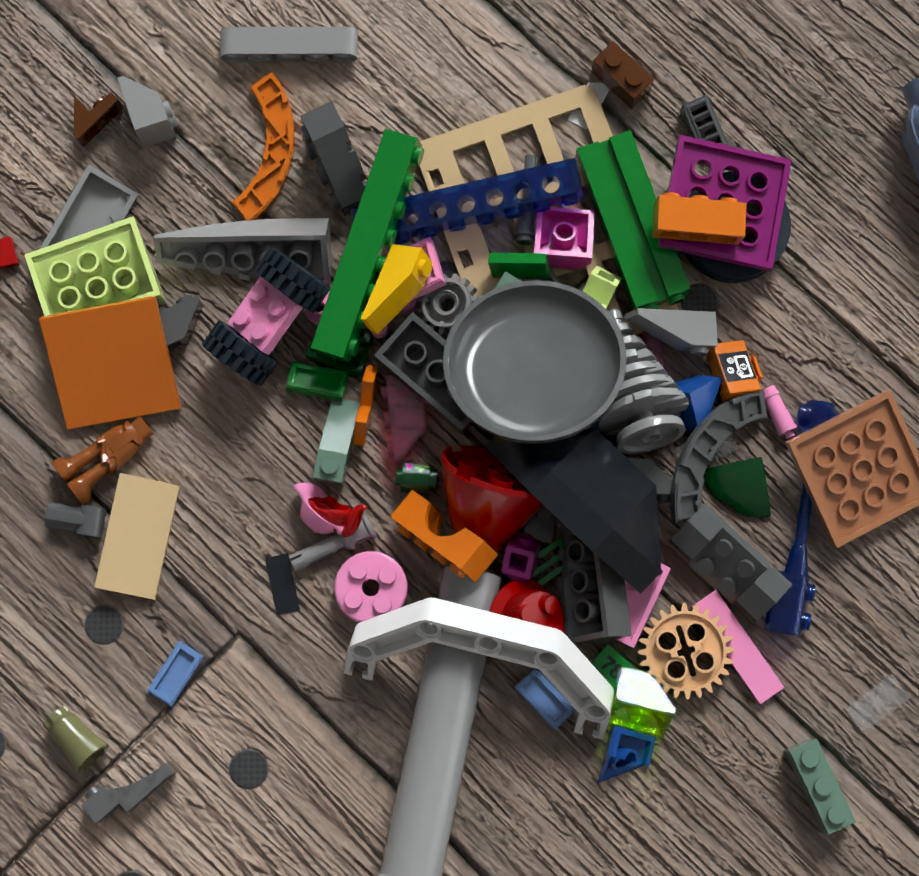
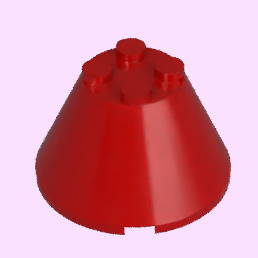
[440,445,543,551]

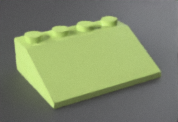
[24,216,167,316]

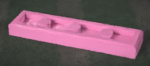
[691,590,784,704]

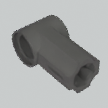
[44,502,107,539]

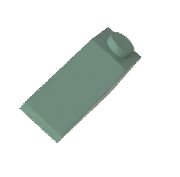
[313,399,360,487]

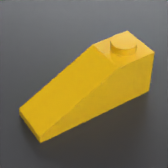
[361,244,433,334]

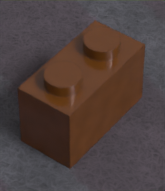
[591,41,654,110]

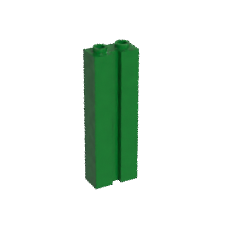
[575,130,691,311]

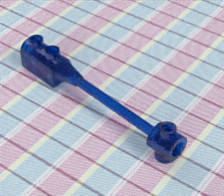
[764,400,841,636]

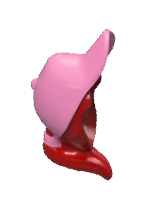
[294,483,367,537]

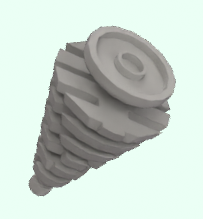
[599,309,689,454]

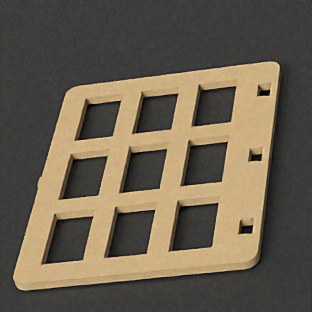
[419,85,678,336]

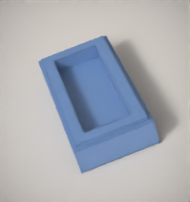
[147,641,205,707]
[514,668,576,731]

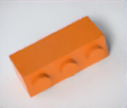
[652,192,747,245]

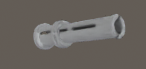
[289,514,377,572]

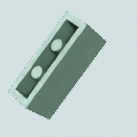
[784,738,856,835]

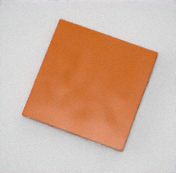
[39,295,181,429]

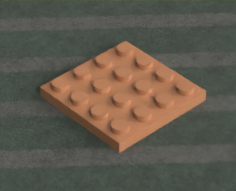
[785,390,919,548]

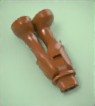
[51,416,154,505]

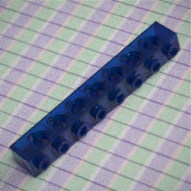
[351,158,585,245]

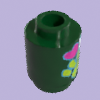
[395,463,438,495]

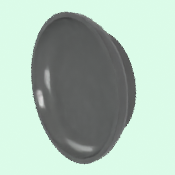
[443,280,627,444]

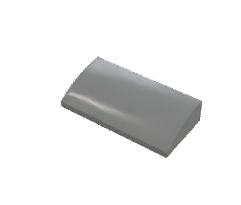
[39,164,138,249]

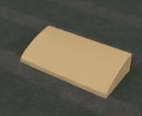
[94,473,180,600]

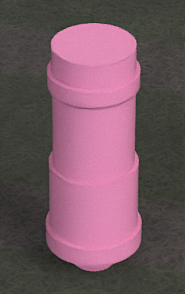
[763,385,798,439]

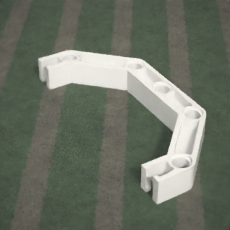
[344,598,614,740]

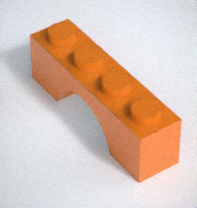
[390,490,498,583]

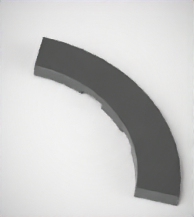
[670,389,767,522]

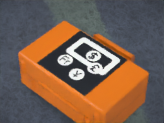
[706,340,763,403]

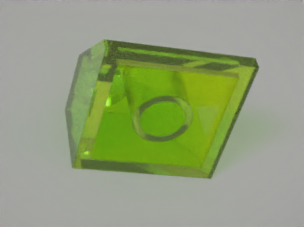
[608,667,675,739]

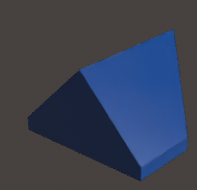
[674,375,722,432]
[597,726,656,783]

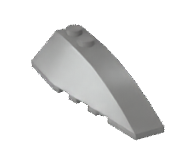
[153,218,331,285]

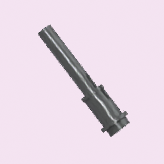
[514,154,536,245]

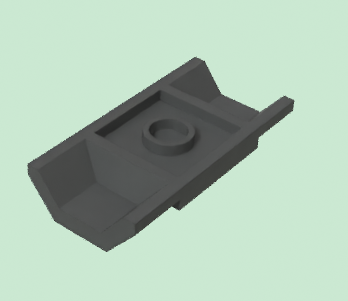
[668,503,793,622]

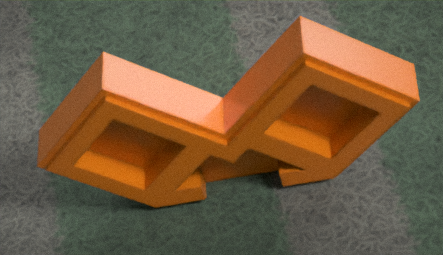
[353,365,378,446]

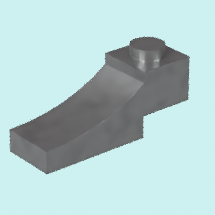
[81,762,177,824]

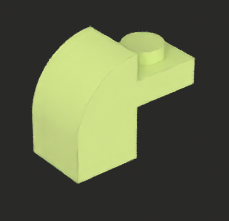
[583,266,622,310]

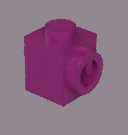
[501,533,542,582]

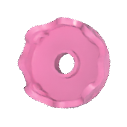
[334,551,408,623]

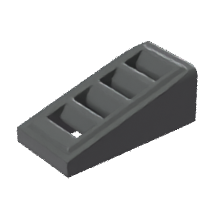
[680,95,729,146]

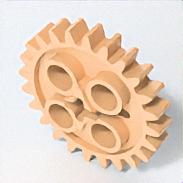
[638,603,735,699]

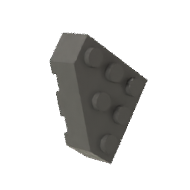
[299,101,367,216]

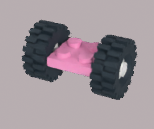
[202,247,330,386]

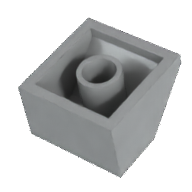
[117,76,178,148]

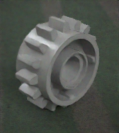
[418,273,479,337]

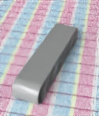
[220,27,358,63]

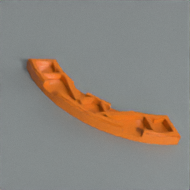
[231,71,295,221]

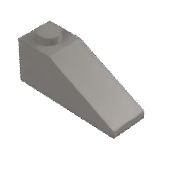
[625,308,718,356]

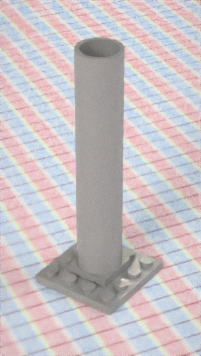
[352,566,502,876]

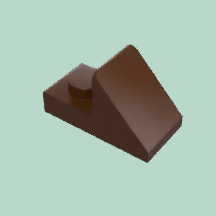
[74,92,124,147]

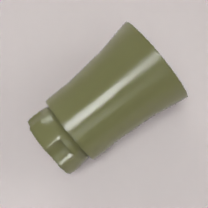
[43,706,109,774]

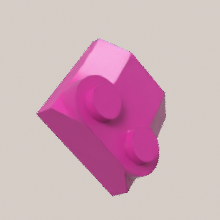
[534,205,595,269]

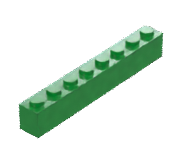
[311,129,424,363]

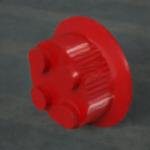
[489,580,565,633]

